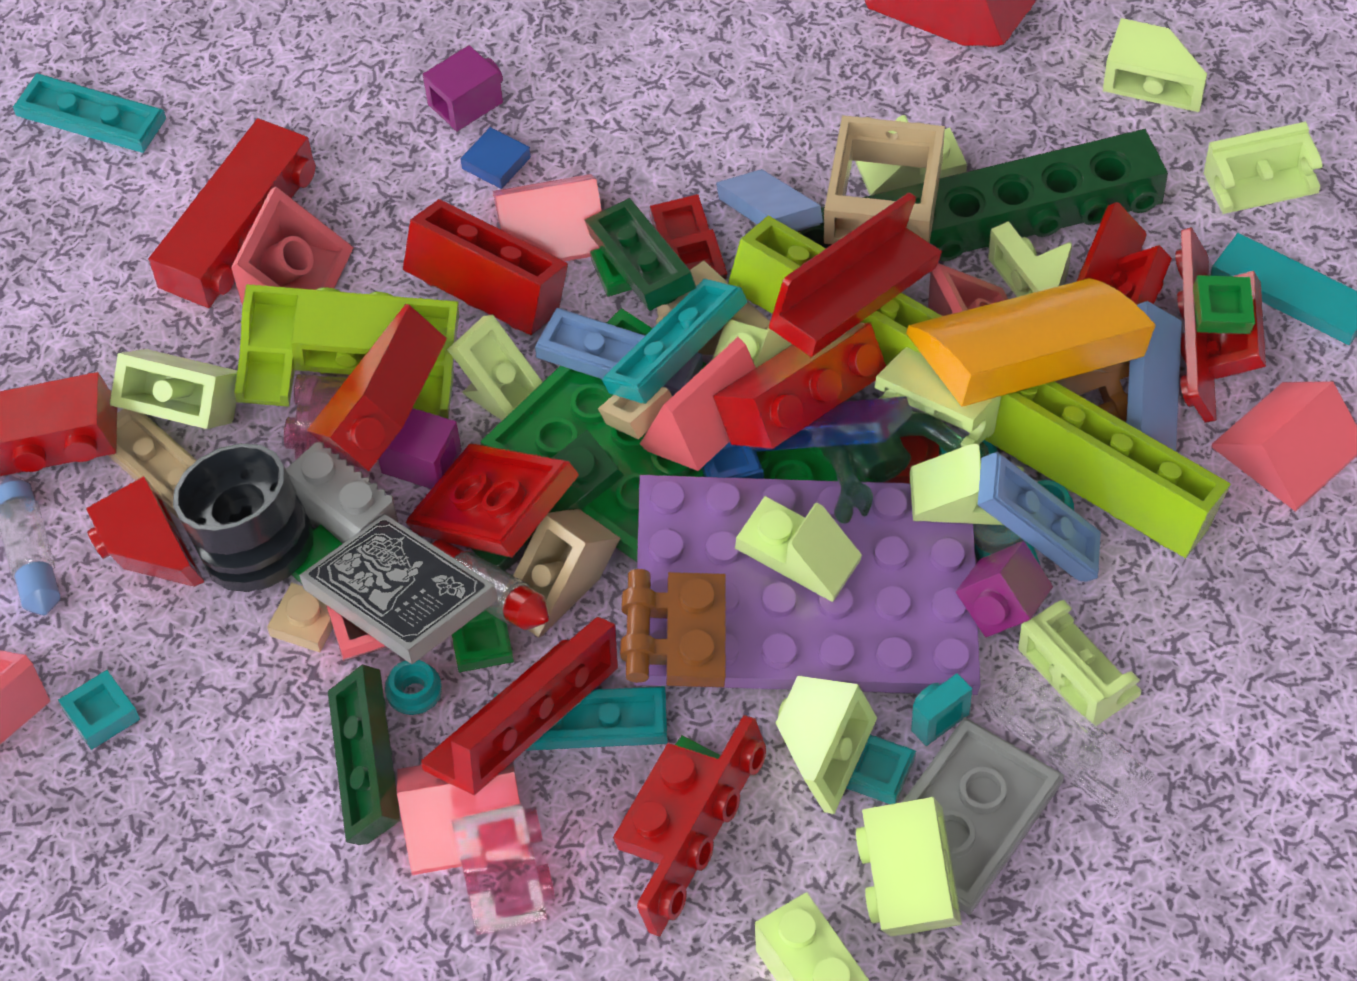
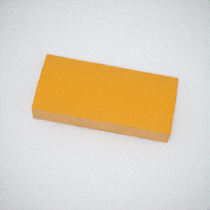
[906,278,1156,407]

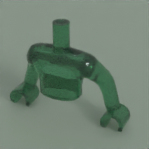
[820,399,989,524]

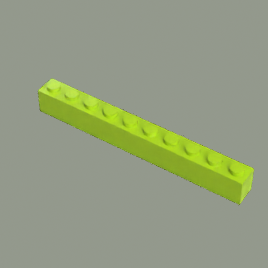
[728,215,1231,559]

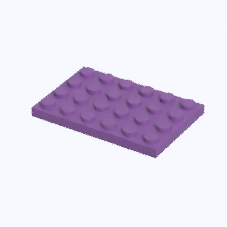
[634,475,981,695]

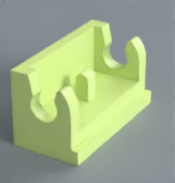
[1203,121,1322,214]
[874,347,1001,447]
[1018,600,1142,729]

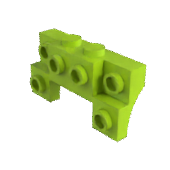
[234,284,459,419]

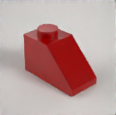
[86,476,205,587]

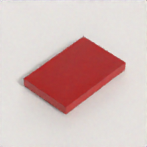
[405,443,579,558]

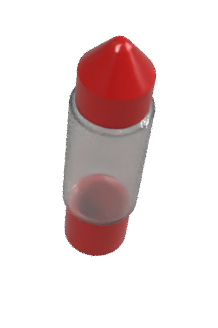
[432,540,549,630]

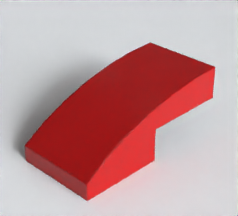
[649,194,727,279]

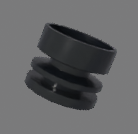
[173,443,314,592]

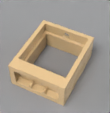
[824,115,945,244]

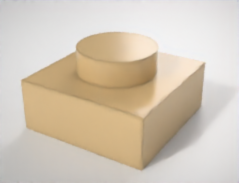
[598,387,672,439]
[267,582,333,653]

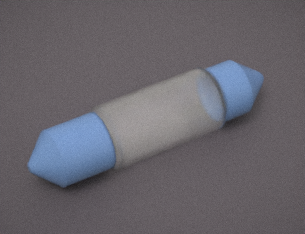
[0,475,60,616]

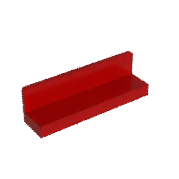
[768,192,942,358]
[421,616,618,795]

